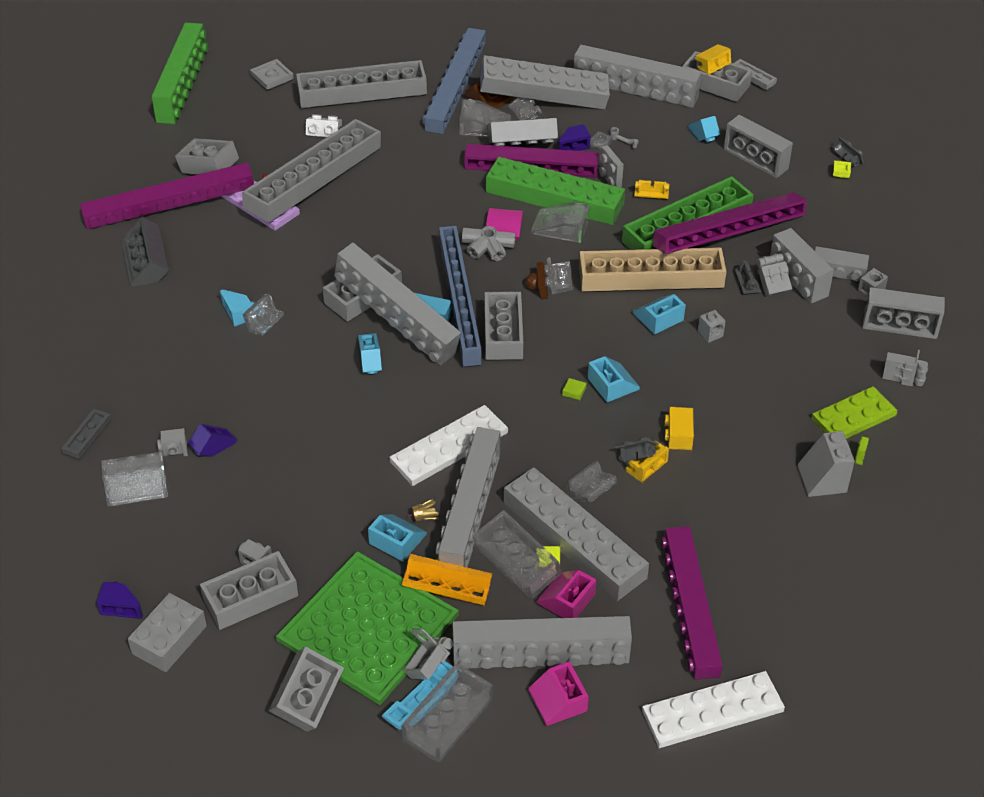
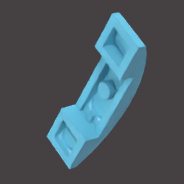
[382,661,458,730]

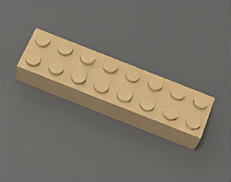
[579,248,726,291]

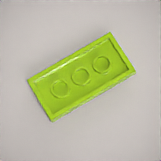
[811,386,898,439]

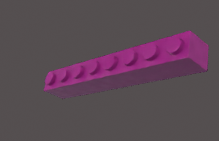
[465,144,599,178]
[661,526,723,680]

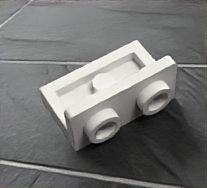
[306,114,342,137]

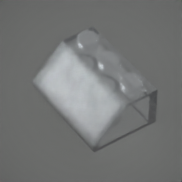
[101,451,168,506]

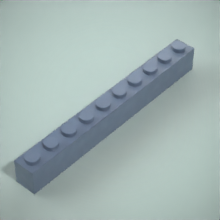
[423,28,486,134]
[439,226,481,367]

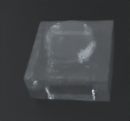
[590,131,612,150]

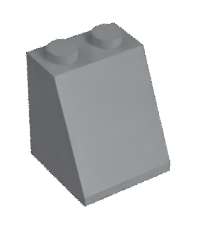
[797,431,855,497]

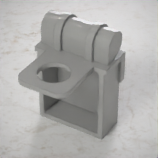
[756,253,792,297]
[882,349,928,386]
[403,628,453,680]

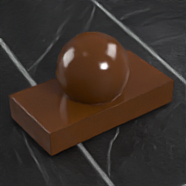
[525,261,548,299]

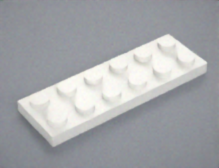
[390,405,508,486]
[642,671,785,748]

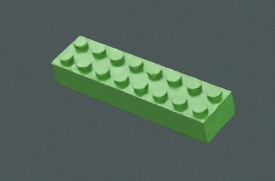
[152,22,208,124]
[486,157,625,225]
[622,176,754,250]

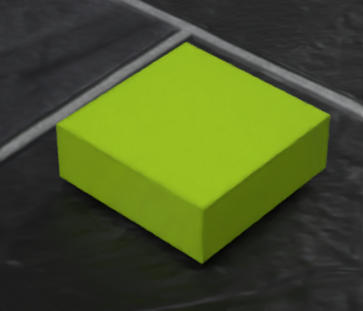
[562,378,587,400]
[855,436,869,465]

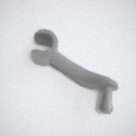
[610,127,639,148]

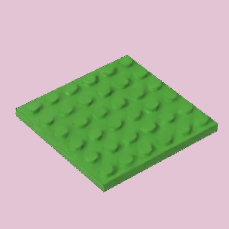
[276,551,459,705]

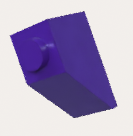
[558,124,591,151]
[189,424,237,457]
[97,582,143,619]

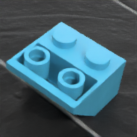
[633,294,686,334]
[588,356,640,402]
[368,514,427,562]

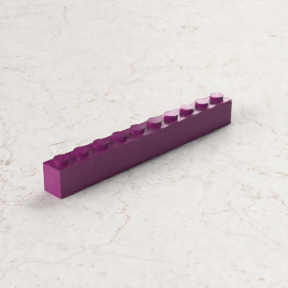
[80,162,254,229]
[653,192,807,254]

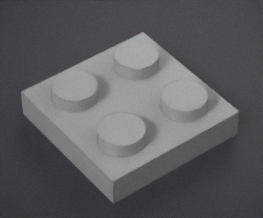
[250,59,294,90]
[599,145,624,188]

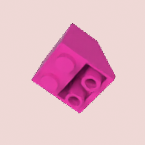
[537,570,597,618]
[528,661,589,726]

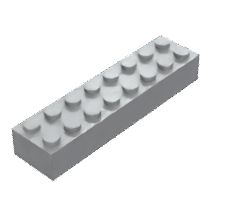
[574,45,702,108]
[480,55,610,109]
[296,60,427,108]
[334,242,461,366]
[436,427,500,568]
[504,467,649,601]
[453,616,632,670]

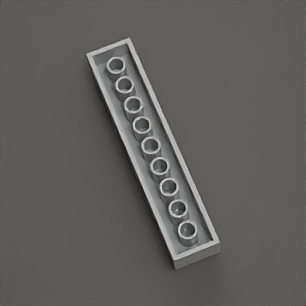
[242,119,381,223]

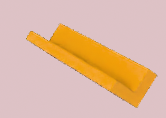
[402,554,492,606]

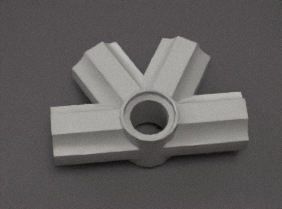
[462,226,516,262]

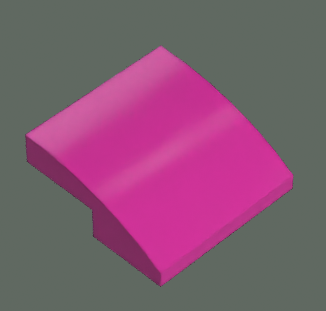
[486,208,523,240]

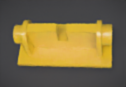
[634,180,670,199]

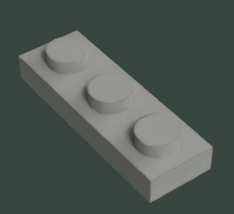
[733,59,777,90]

